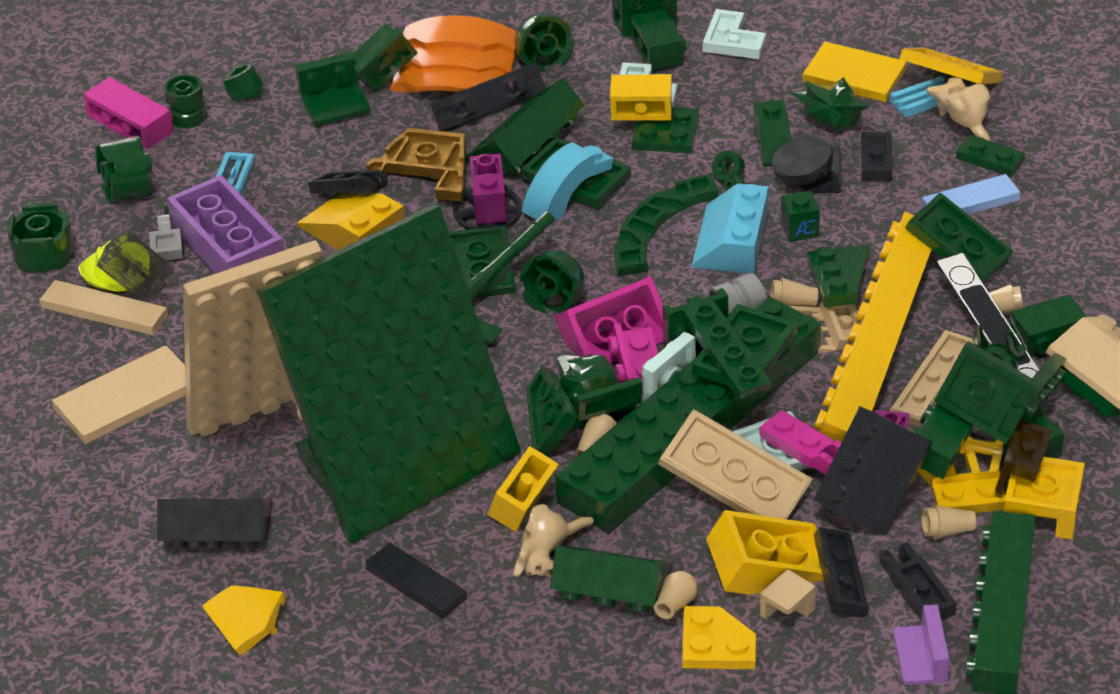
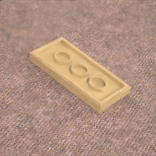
[52,345,186,444]
[658,409,812,519]

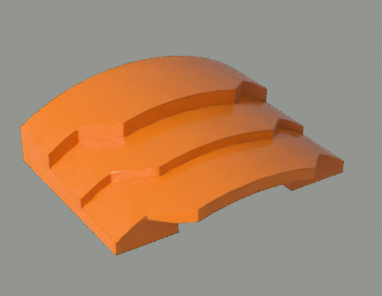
[390,15,517,93]

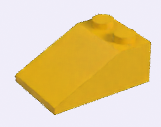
[297,193,405,250]
[706,510,824,595]

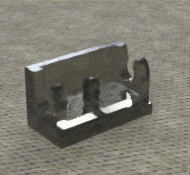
[96,229,175,302]

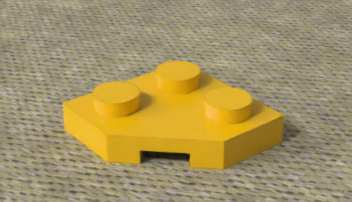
[682,606,756,669]

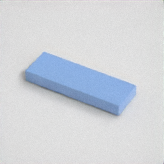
[922,174,1020,214]

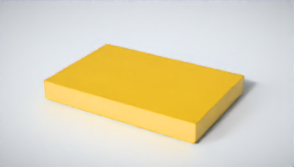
[803,41,907,102]
[900,47,1003,84]

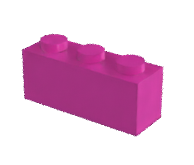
[83,77,173,150]

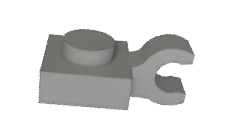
[149,214,183,262]

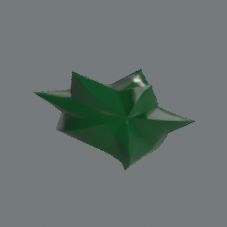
[789,77,870,134]
[557,354,619,402]

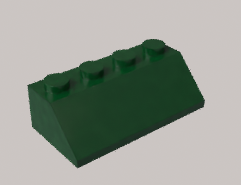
[465,77,585,176]

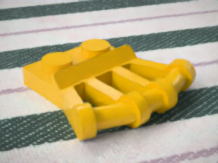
[918,435,1006,513]

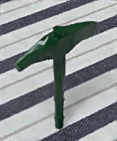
[466,211,555,343]

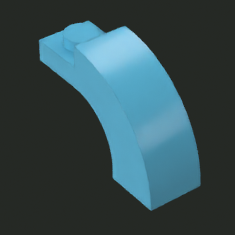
[522,142,613,220]

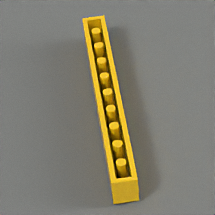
[813,211,931,442]

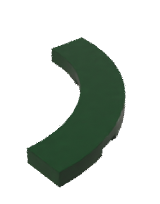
[615,173,719,277]

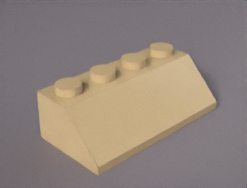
[1046,315,1120,410]

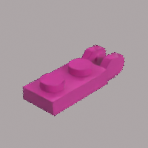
[759,410,842,474]

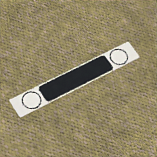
[937,253,1039,378]

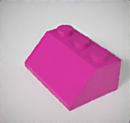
[554,276,663,363]

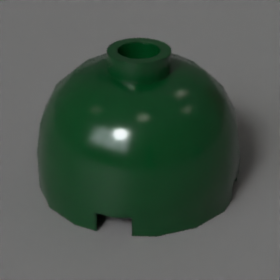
[514,12,574,72]
[520,250,585,314]

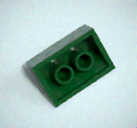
[550,546,673,612]

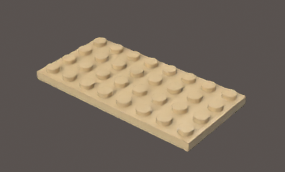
[183,240,321,437]

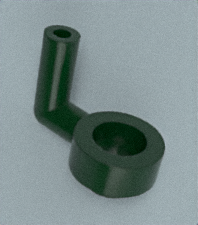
[712,150,746,190]

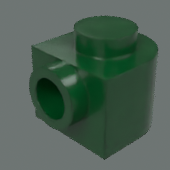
[223,62,264,101]

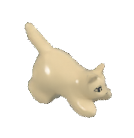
[927,77,990,141]
[512,504,594,578]

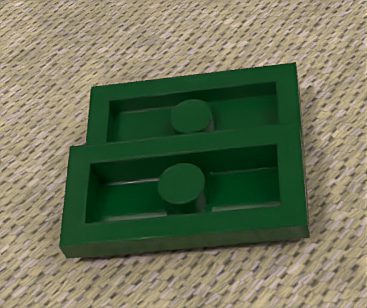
[571,377,643,430]

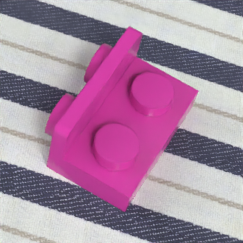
[608,323,658,392]

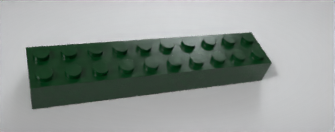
[555,296,822,534]

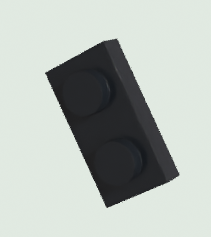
[861,132,893,180]

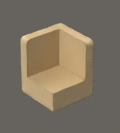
[760,569,816,619]

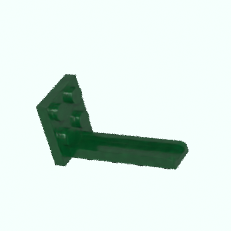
[662,288,772,400]
[934,341,1066,444]

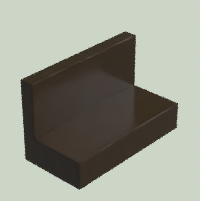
[994,420,1052,494]

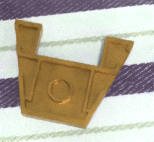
[366,128,466,202]

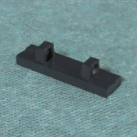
[430,62,546,131]

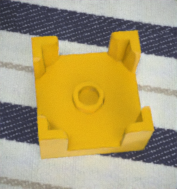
[1004,457,1085,540]

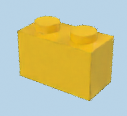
[610,74,672,121]
[487,446,559,531]

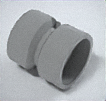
[707,273,767,314]

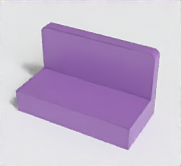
[893,604,949,685]

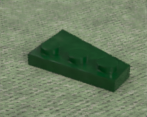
[807,245,869,307]
[526,366,579,457]

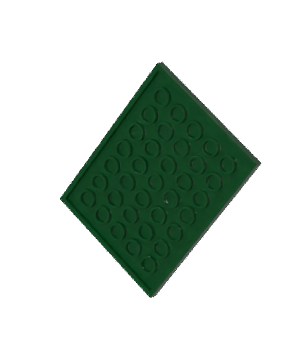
[256,204,521,543]

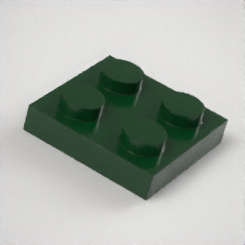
[632,107,699,154]

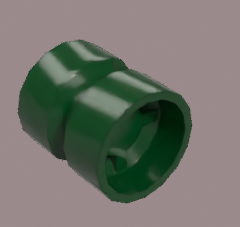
[164,74,207,129]

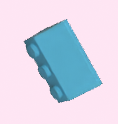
[692,184,769,274]

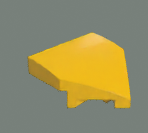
[202,586,286,655]

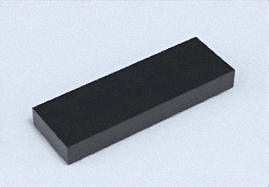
[813,527,869,618]
[365,542,467,619]

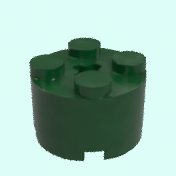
[95,136,153,203]
[6,203,75,272]

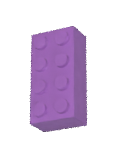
[167,175,284,274]

